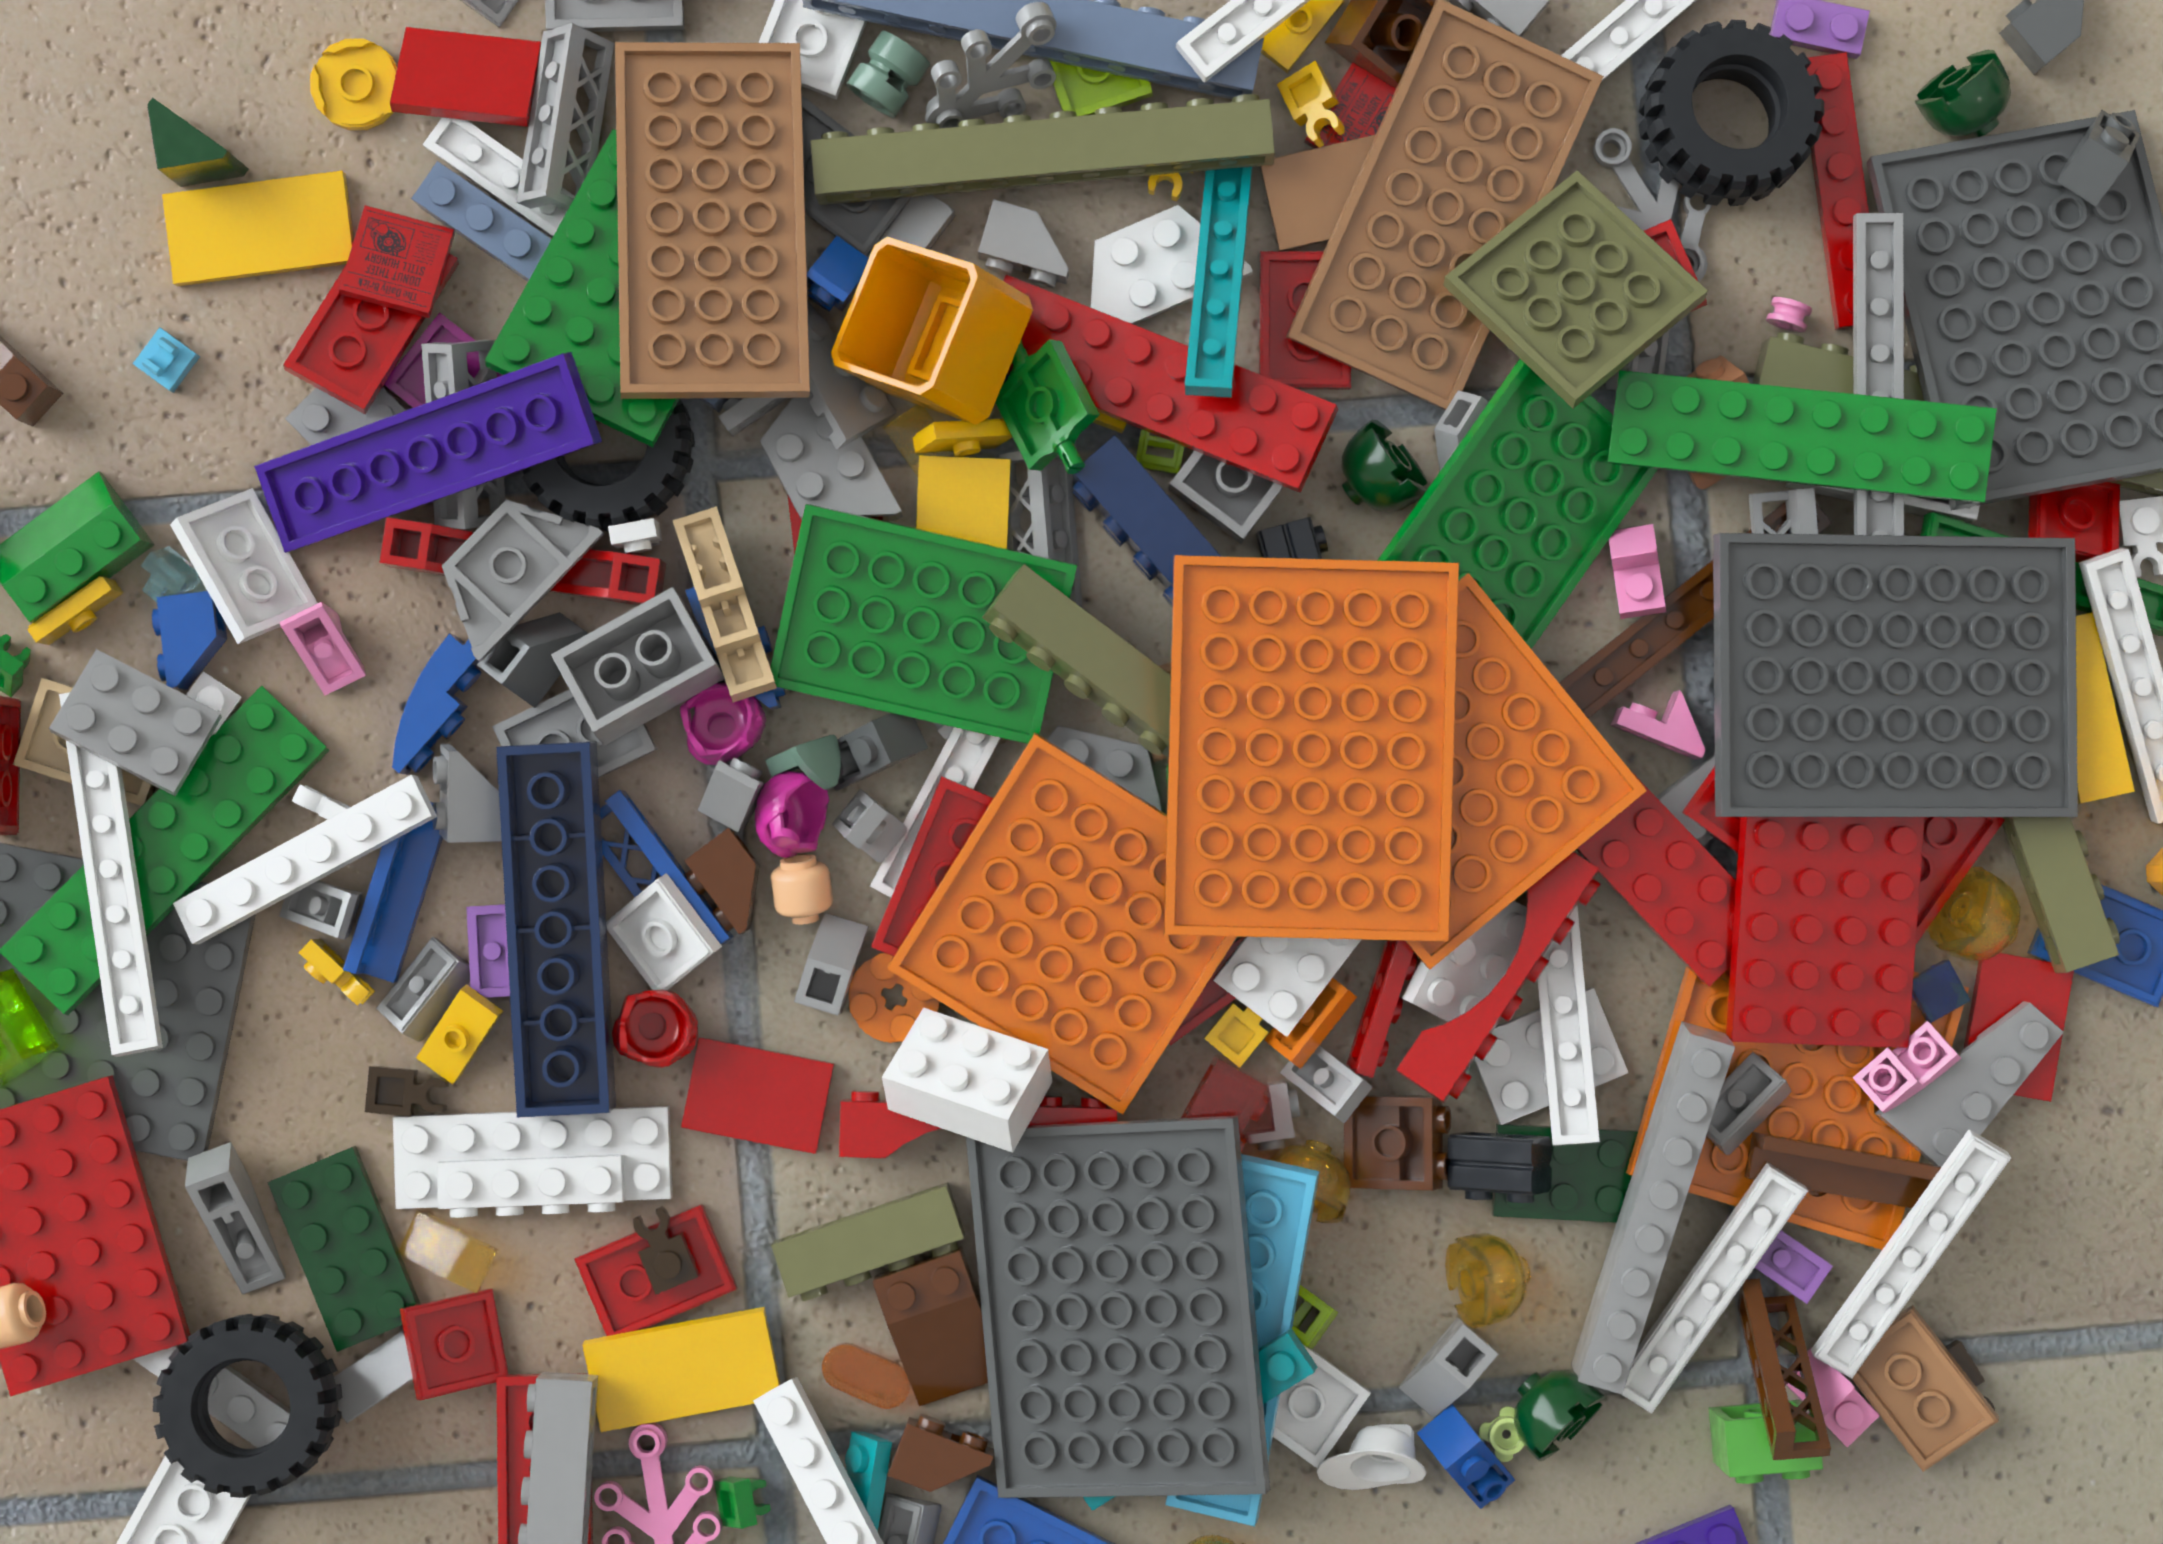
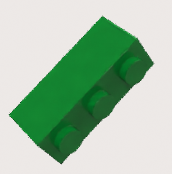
[0,471,155,623]

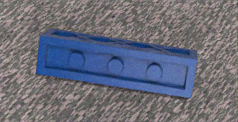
[600,790,734,946]
[343,802,443,983]

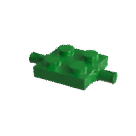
[995,339,1100,474]

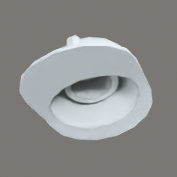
[1317,1424,1426,1490]

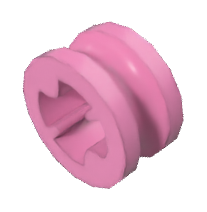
[1766,297,1812,332]

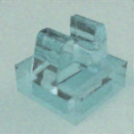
[141,546,201,602]

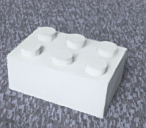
[882,1008,1053,1153]

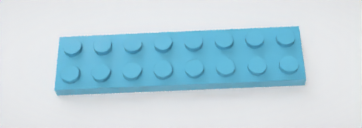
[1166,1154,1320,1527]

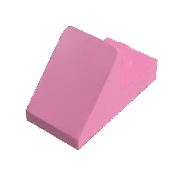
[1609,524,1666,619]
[280,602,366,695]
[1610,690,1706,760]
[1786,1348,1880,1447]

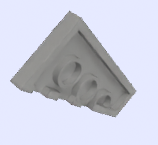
[807,300,897,450]
[1874,1001,2064,1167]

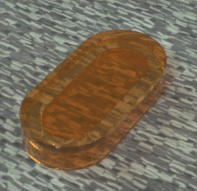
[822,1342,910,1409]

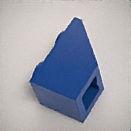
[807,236,869,312]
[152,591,227,691]
[1417,1404,1515,1509]

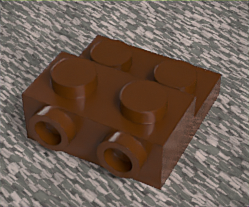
[1344,1095,1451,1191]

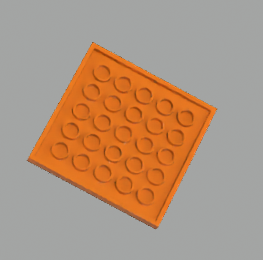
[1406,573,1647,970]
[887,733,1237,1114]
[1626,966,1969,1250]

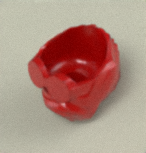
[612,989,698,1068]

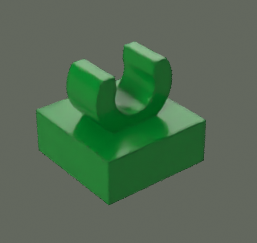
[0,634,31,697]
[714,1476,771,1529]

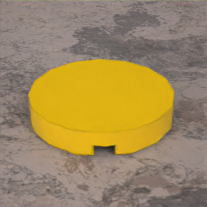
[310,38,397,130]

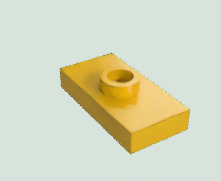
[1261,0,1344,73]
[912,419,1012,457]
[27,576,123,645]
[416,984,503,1085]

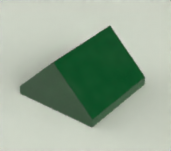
[147,97,249,187]

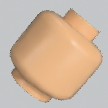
[770,854,833,925]
[0,1283,46,1349]

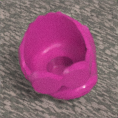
[680,682,766,765]
[754,771,830,858]

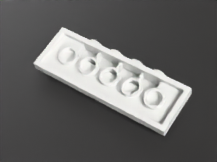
[393,1106,673,1218]

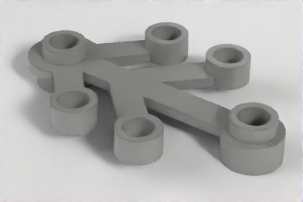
[925,2,1056,128]
[1593,128,1712,282]

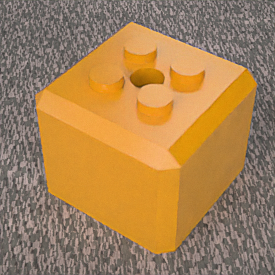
[831,237,1033,425]

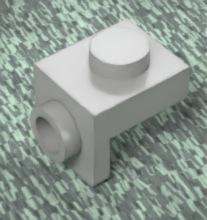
[1246,1080,1300,1151]

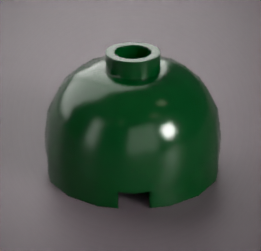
[1915,50,2011,137]
[1341,419,1428,512]
[1514,1370,1606,1461]

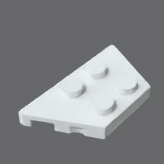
[1091,205,1253,325]

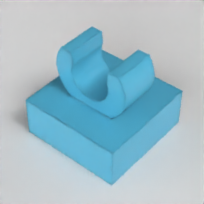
[133,327,200,393]

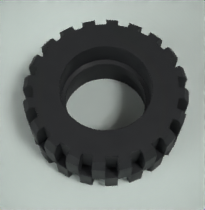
[1639,19,1824,207]
[522,398,695,532]
[153,1314,343,1498]

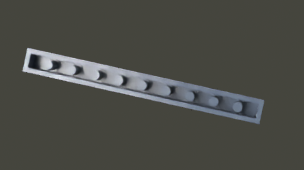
[802,0,1264,99]

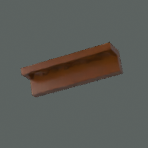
[1745,1132,1941,1208]
[1738,1278,1831,1460]

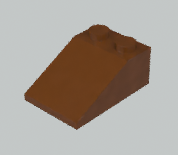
[1325,0,1436,88]
[872,1246,988,1407]

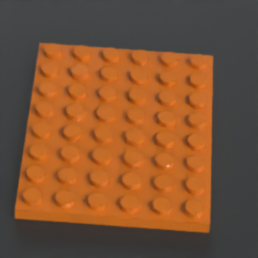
[1164,555,1459,942]

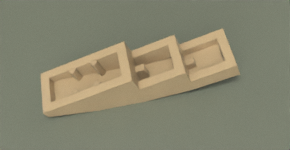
[673,506,777,702]

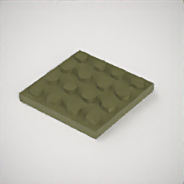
[1443,170,1708,409]

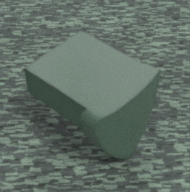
[765,734,841,790]

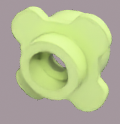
[1479,1406,1525,1462]

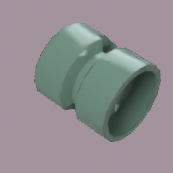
[846,31,930,118]

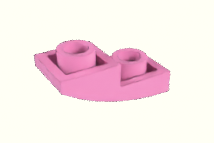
[1853,1021,1961,1114]

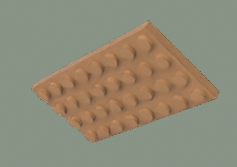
[1286,0,1604,411]
[615,42,810,399]

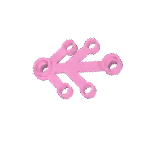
[594,1422,722,1544]

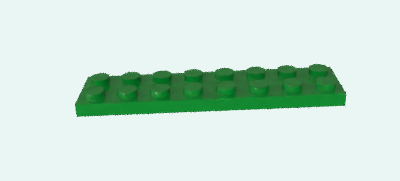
[1608,370,1997,503]
[0,685,330,1016]

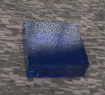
[1912,960,1971,1023]

